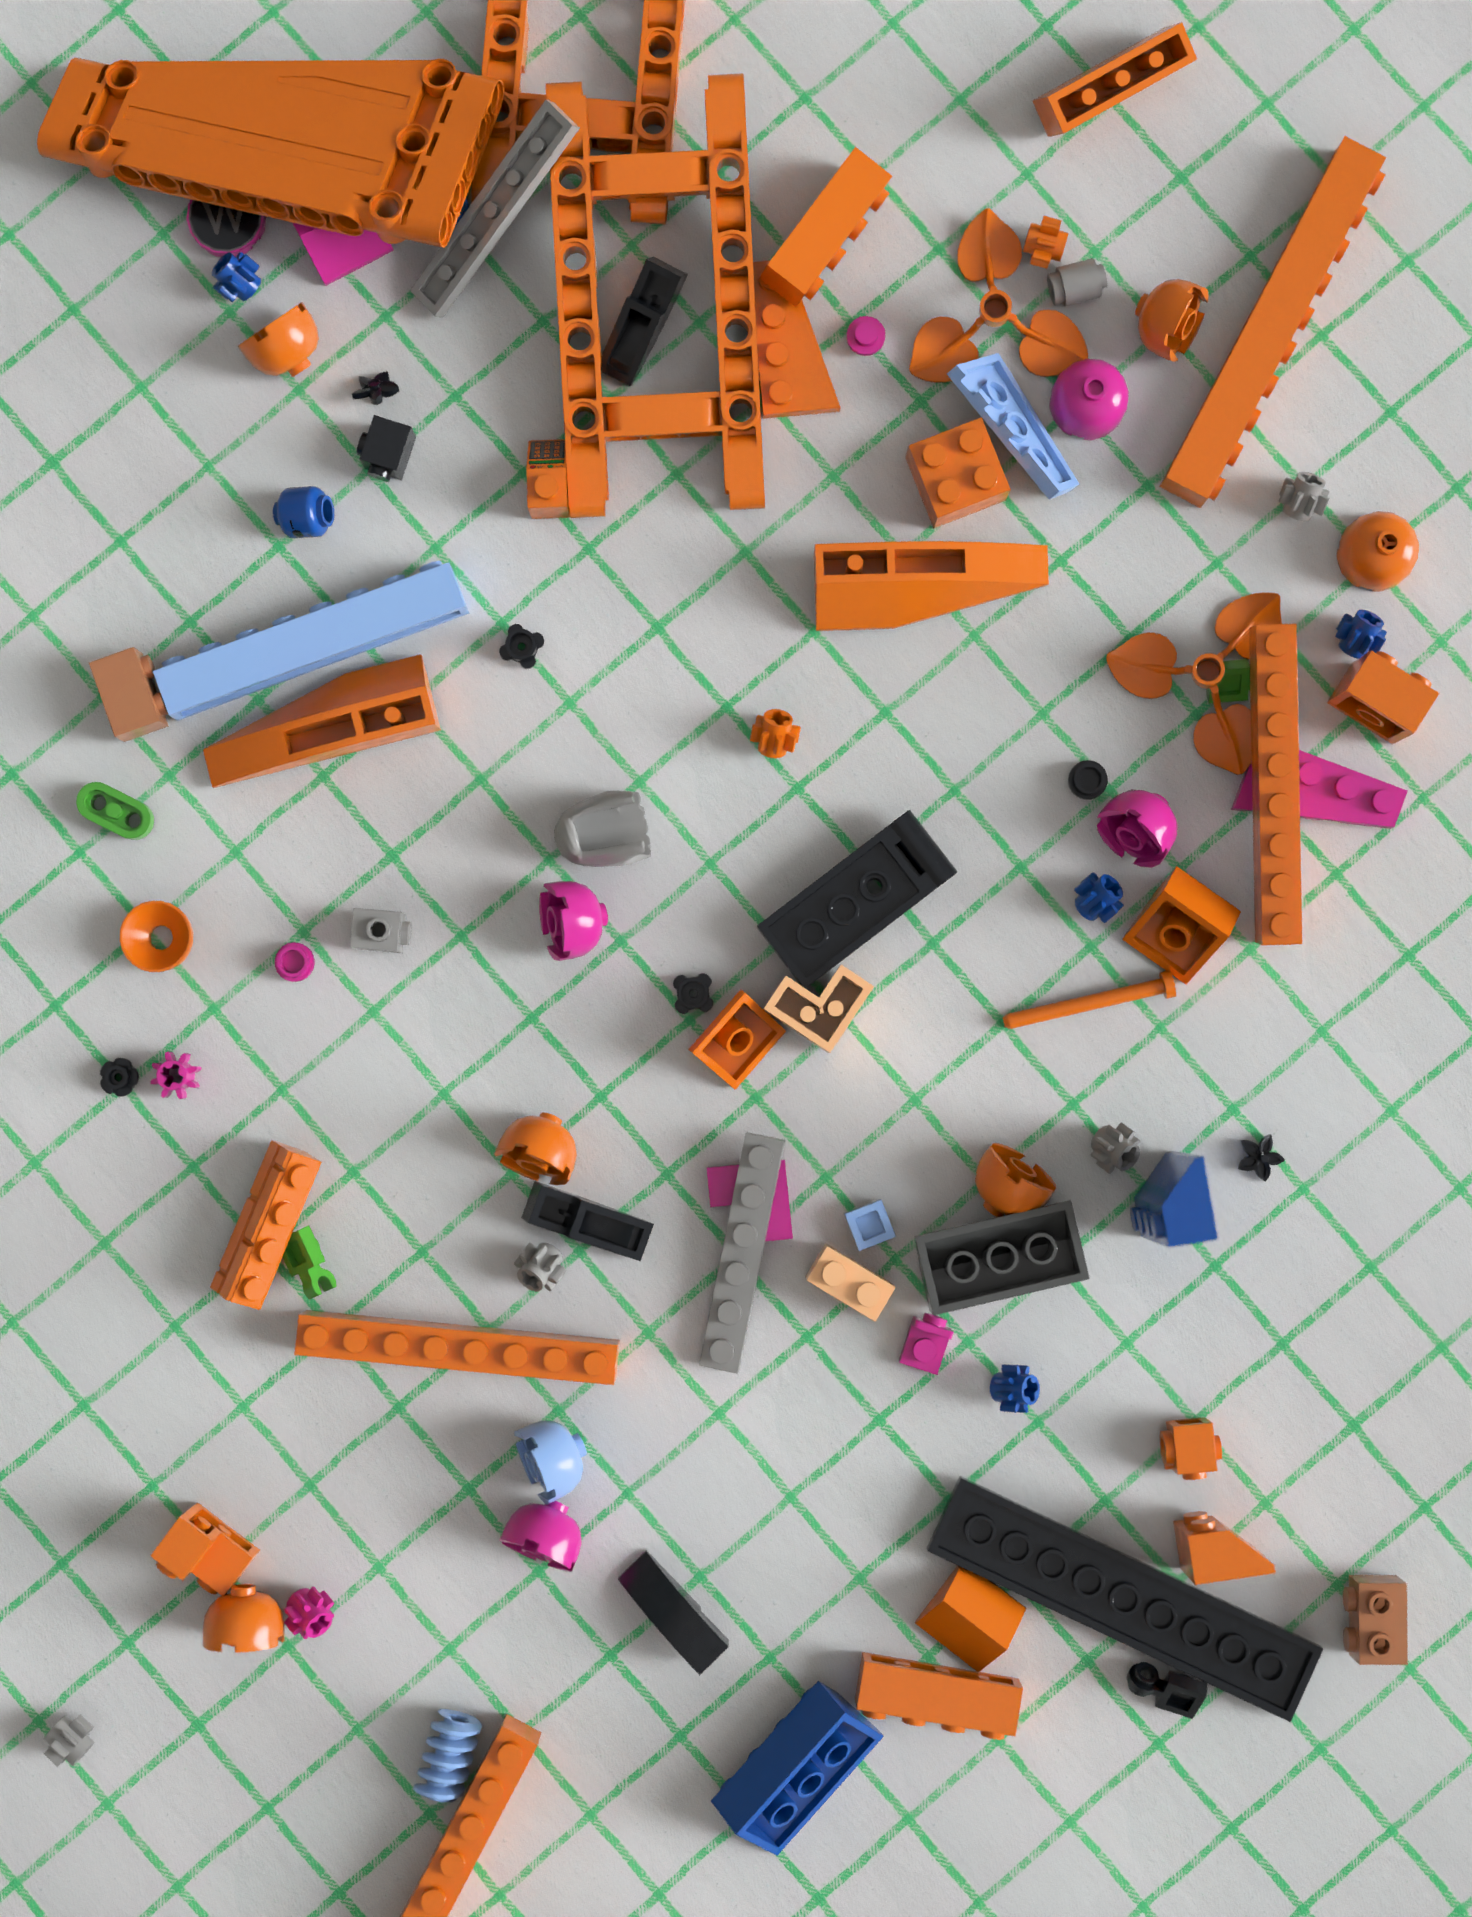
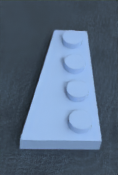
[947,353,1079,500]

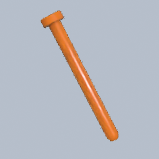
[1003,970,1176,1029]

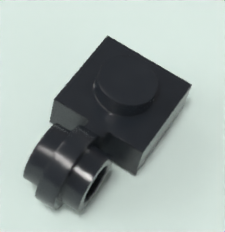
[1127,1662,1207,1719]

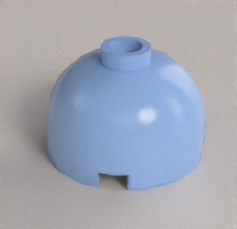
[514,1421,587,1504]

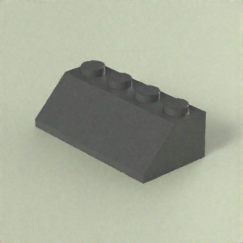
[914,1200,1090,1316]

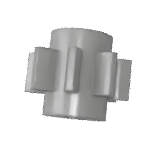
[1279,472,1330,521]
[1091,1122,1140,1174]
[514,1243,566,1292]
[43,1715,95,1767]

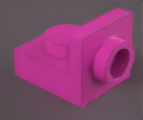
[899,1313,954,1375]

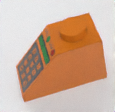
[526,439,570,519]

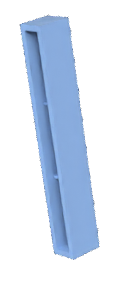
[153,561,469,721]

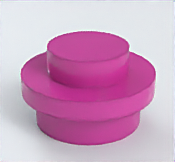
[846,316,886,356]
[275,942,315,982]

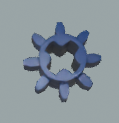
[212,252,261,302]
[1335,610,1387,659]
[1074,872,1124,923]
[990,1364,1040,1413]

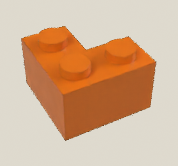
[150,1502,260,1596]

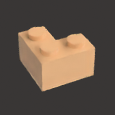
[763,965,874,1053]

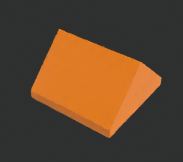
[688,989,786,1090]
[915,1565,1026,1673]

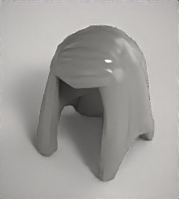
[554,791,651,867]

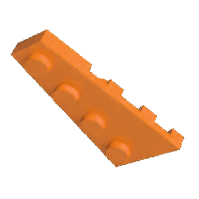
[753,260,841,419]

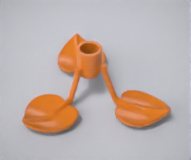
[909,208,1088,383]
[1106,593,1282,775]

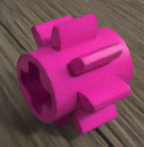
[150,1052,201,1099]
[284,1586,335,1639]

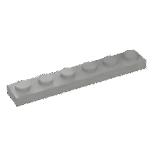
[410,99,580,318]
[699,1132,786,1374]

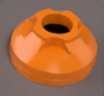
[120,901,193,972]

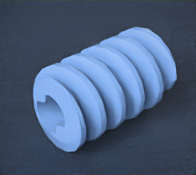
[413,1709,482,1802]

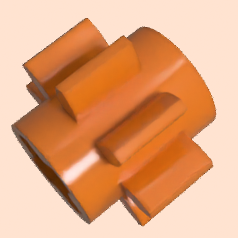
[1023,216,1069,269]
[750,709,801,758]

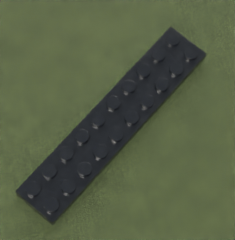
[927,1476,1323,1722]

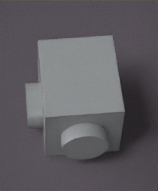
[350,908,411,953]

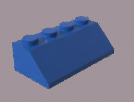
[1130,1151,1218,1248]
[711,1681,884,1856]

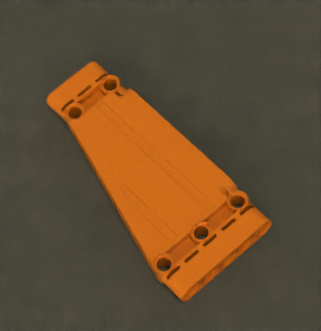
[37,57,504,248]

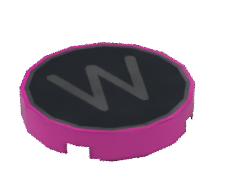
[187,200,266,257]

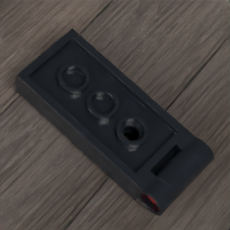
[757,810,958,989]

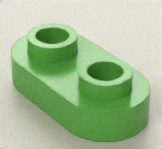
[76,782,154,840]

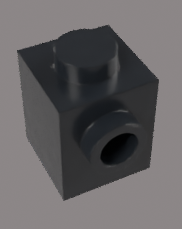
[357,415,416,482]

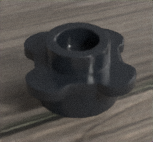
[499,624,544,669]
[673,973,713,1014]

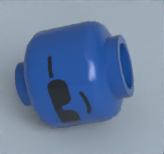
[273,486,335,538]

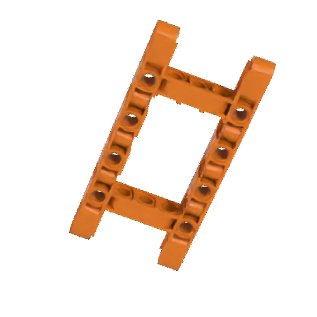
[471,0,685,225]
[546,73,765,518]

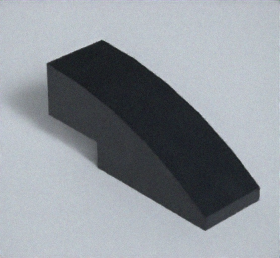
[601,257,688,386]
[521,1181,654,1262]
[618,1550,729,1675]

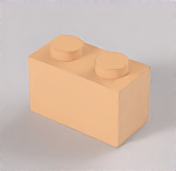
[805,1243,896,1322]

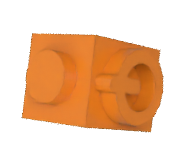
[1159,1417,1222,1480]

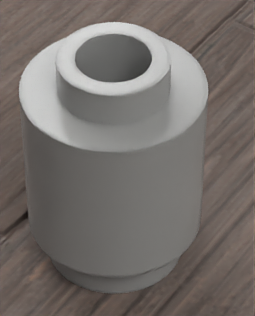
[1047,258,1107,306]

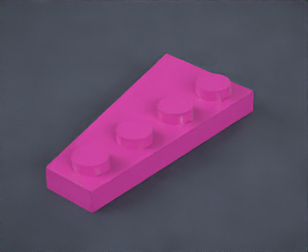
[1231,750,1408,829]

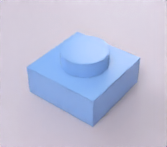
[844,1199,896,1251]

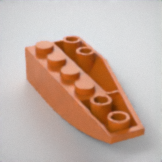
[814,541,1049,631]
[203,654,441,788]

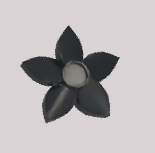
[352,371,399,405]
[1238,1134,1285,1182]

